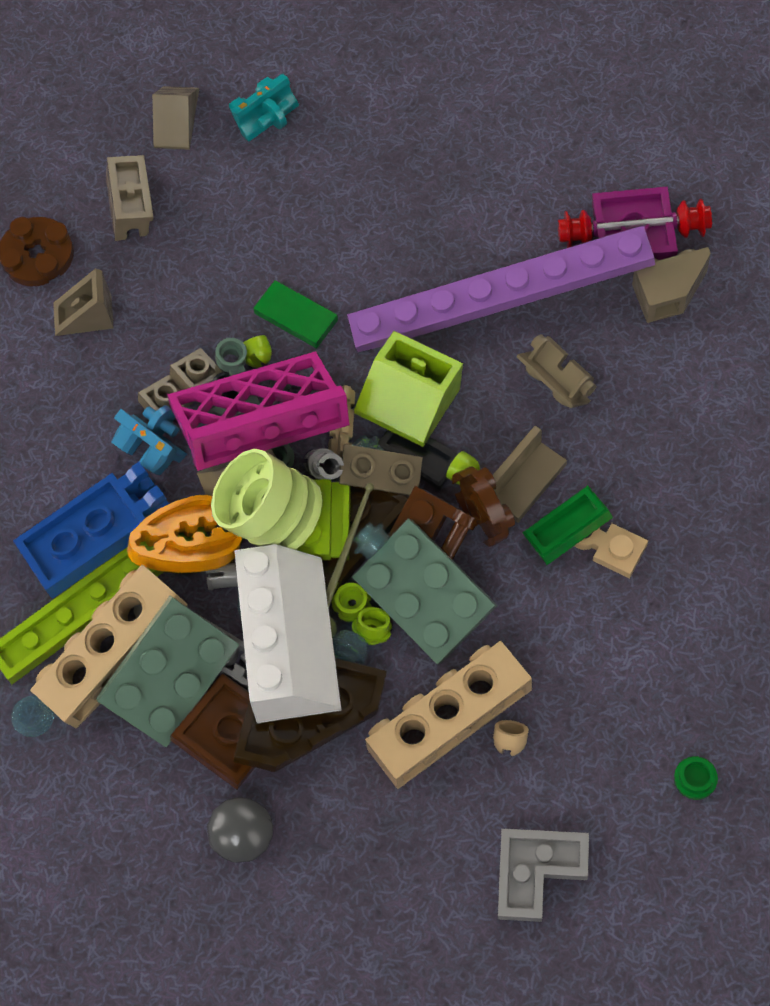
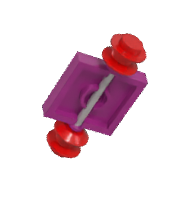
[558,186,712,260]

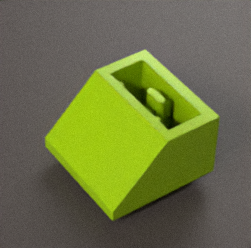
[354,331,463,447]

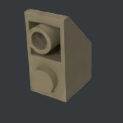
[632,247,711,323]

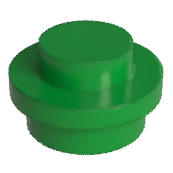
[674,756,718,800]

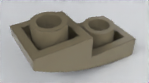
[138,348,223,411]

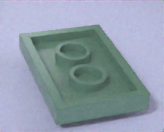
[352,518,498,665]
[96,596,240,747]

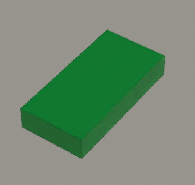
[253,280,338,349]
[522,485,613,565]

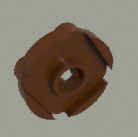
[0,217,74,286]
[452,466,515,547]

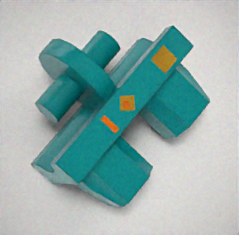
[229,74,299,142]

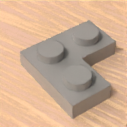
[498,829,589,922]

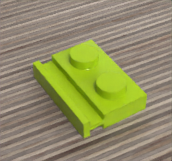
[296,479,351,560]

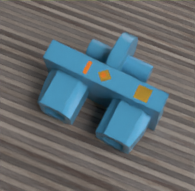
[111,405,187,475]

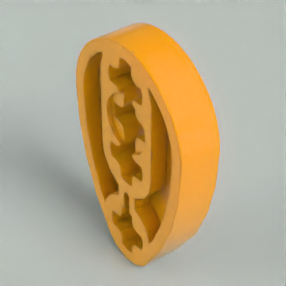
[127,495,243,573]

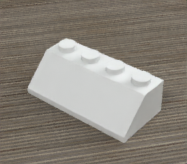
[234,544,342,723]

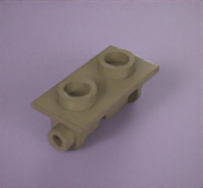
[517,334,597,408]
[339,444,423,496]

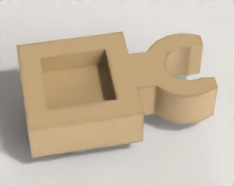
[574,523,648,579]

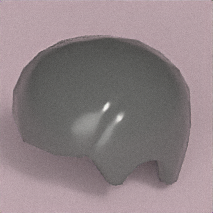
[207,797,273,863]

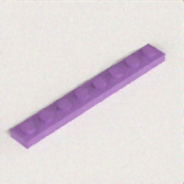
[347,225,655,352]

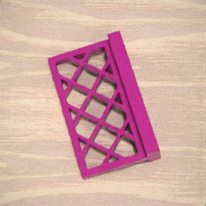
[167,351,350,471]

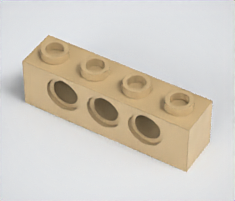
[30,564,188,728]
[365,641,532,789]

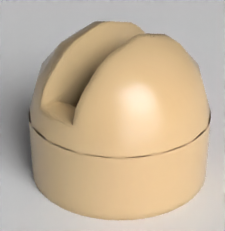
[493,720,529,756]

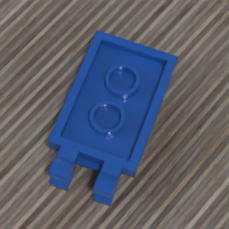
[13,462,169,599]

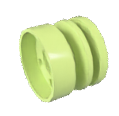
[211,448,323,550]

